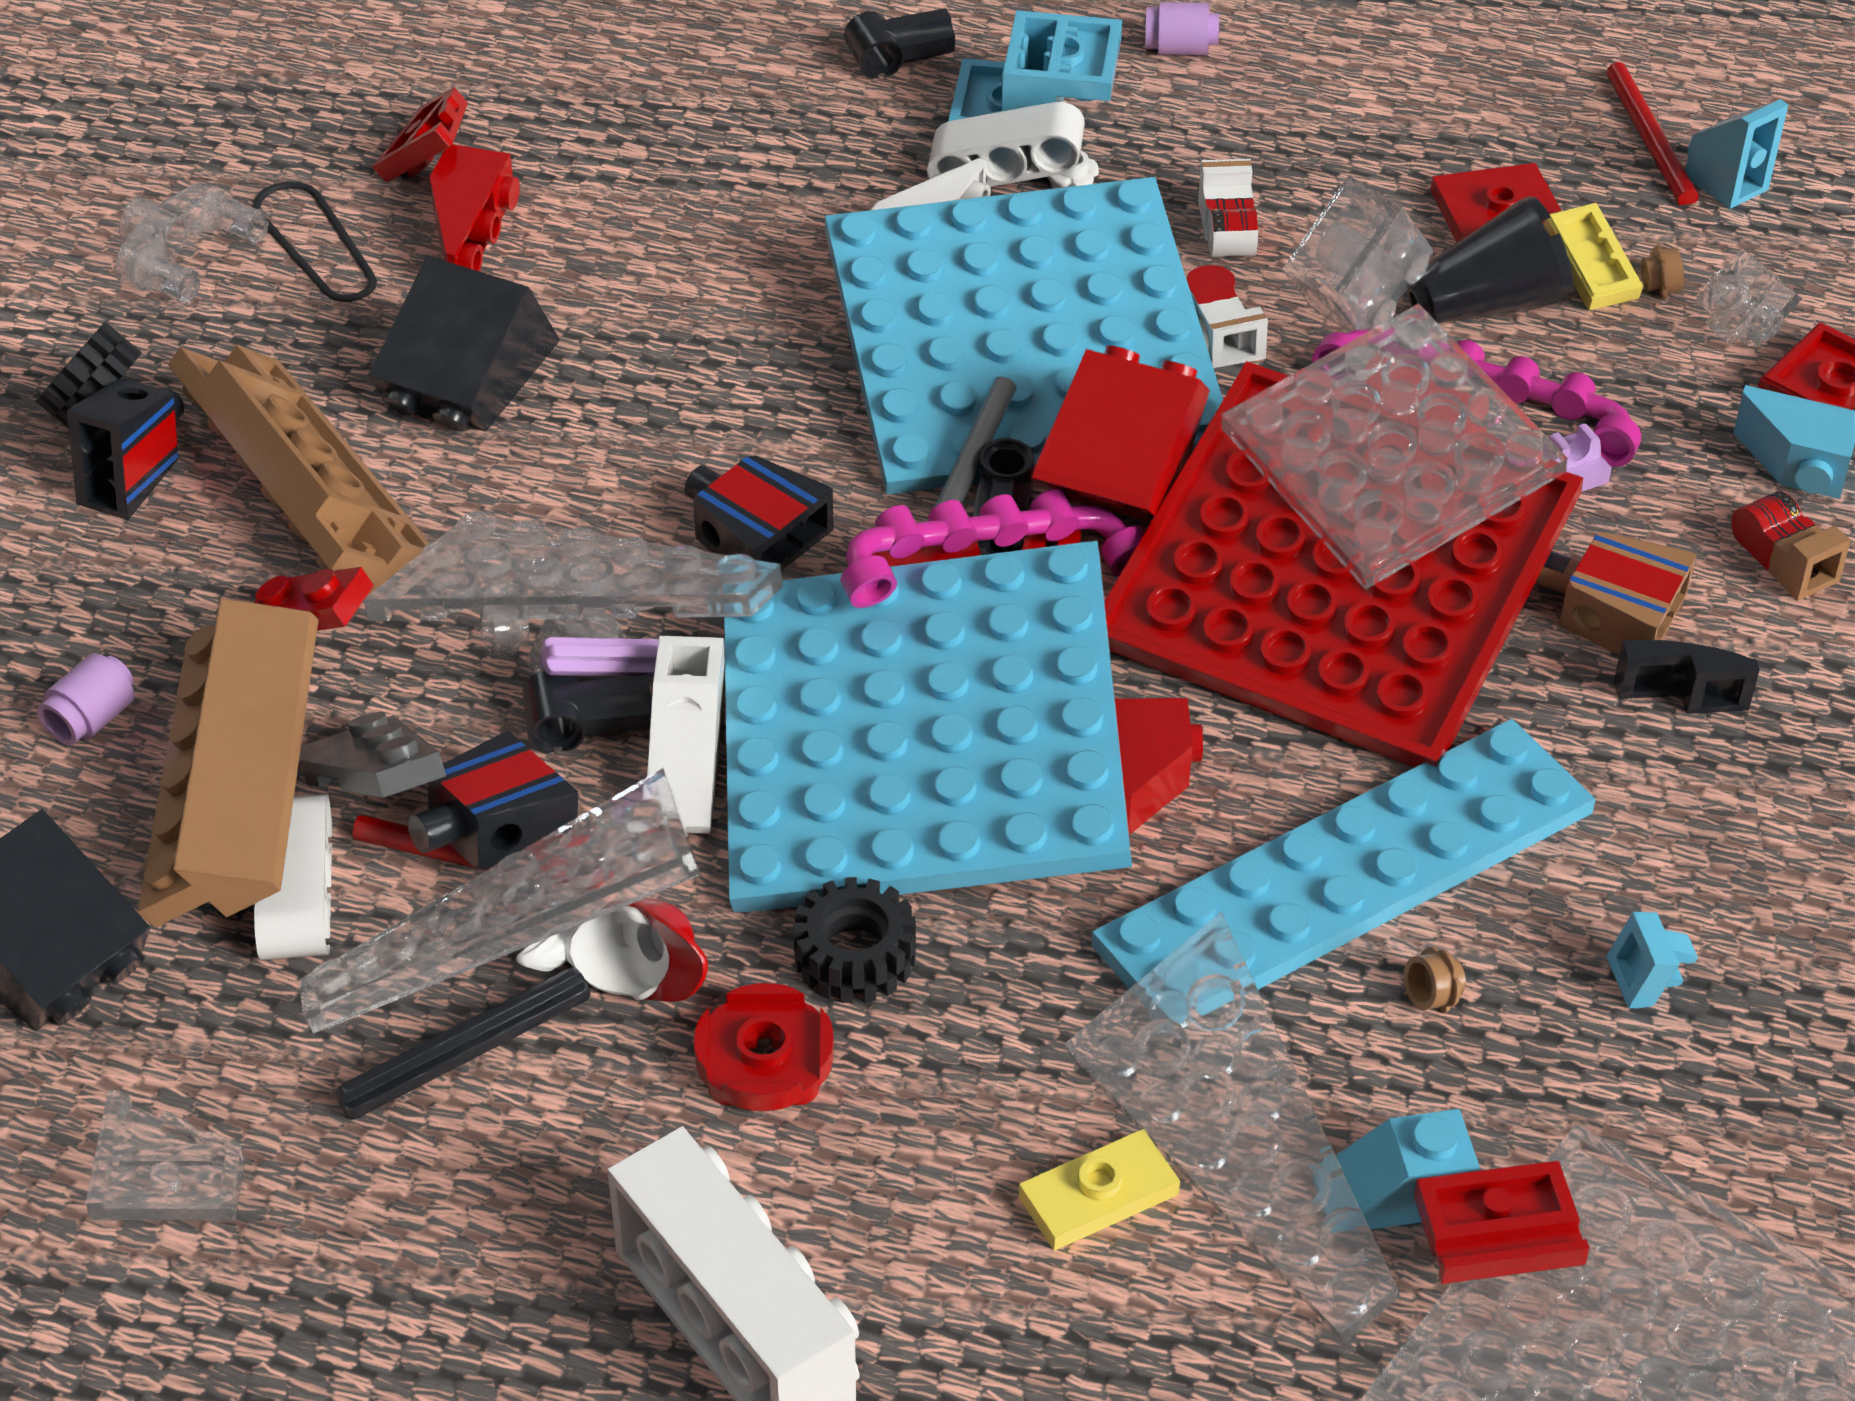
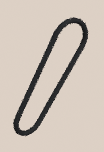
[252,181,377,302]

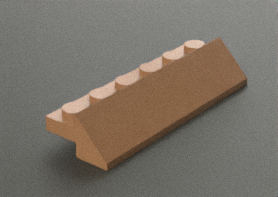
[168,344,444,599]
[137,598,318,928]

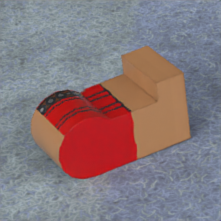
[1731,491,1851,601]

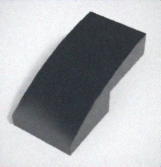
[1614,640,1760,714]

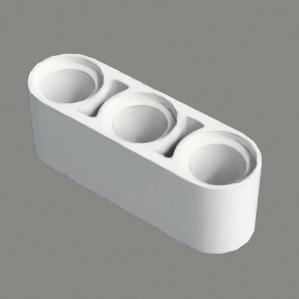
[927,102,1085,187]
[254,794,332,960]

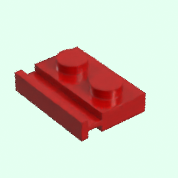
[1414,1160,1590,1284]

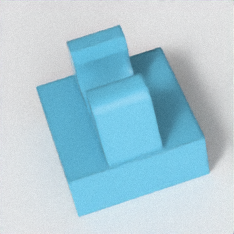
[1606,912,1698,1009]

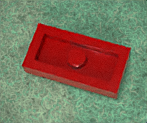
[254,567,374,631]

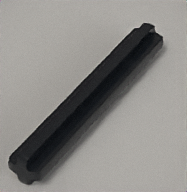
[335,967,591,1120]

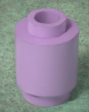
[1145,2,1219,55]
[37,653,135,745]

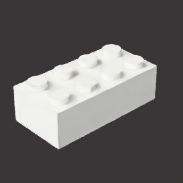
[608,1126,859,1401]

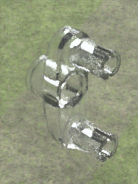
[116,182,268,304]

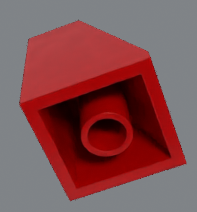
[1032,345,1210,522]

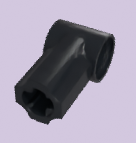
[844,8,955,79]
[973,438,1034,555]
[523,670,652,753]

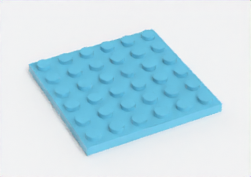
[825,177,1223,495]
[724,541,1132,912]

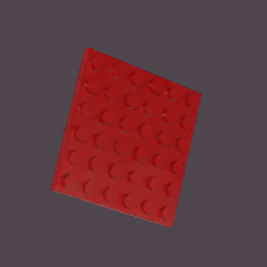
[1104,361,1583,767]

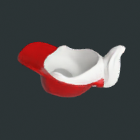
[516,897,708,1002]

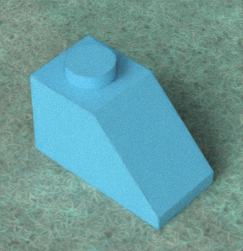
[1685,99,1789,209]
[1733,385,1855,499]
[1312,1109,1480,1235]

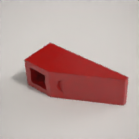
[429,144,520,272]

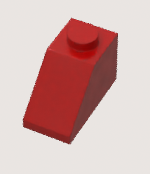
[1115,698,1203,835]

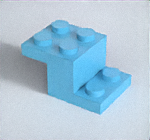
[948,10,1122,122]

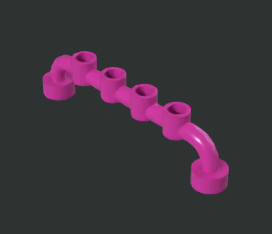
[1312,324,1641,467]
[840,489,1145,608]

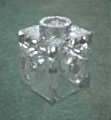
[1695,248,1802,349]

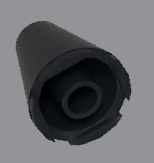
[1407,196,1574,324]

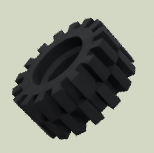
[35,321,142,429]
[793,877,916,1004]

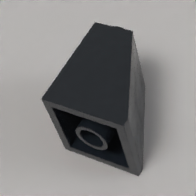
[368,256,560,432]
[0,808,151,1031]

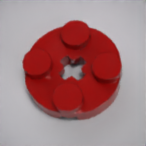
[694,983,834,1111]

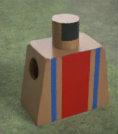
[1536,532,1697,655]

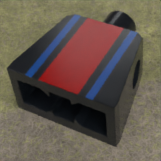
[67,379,185,520]
[684,456,834,585]
[408,731,578,870]

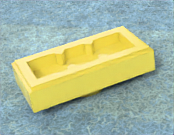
[1543,203,1643,310]
[1019,1129,1180,1251]

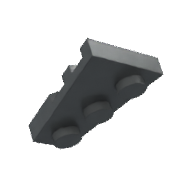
[296,712,446,798]

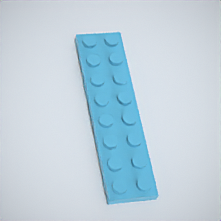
[1091,719,1596,1036]

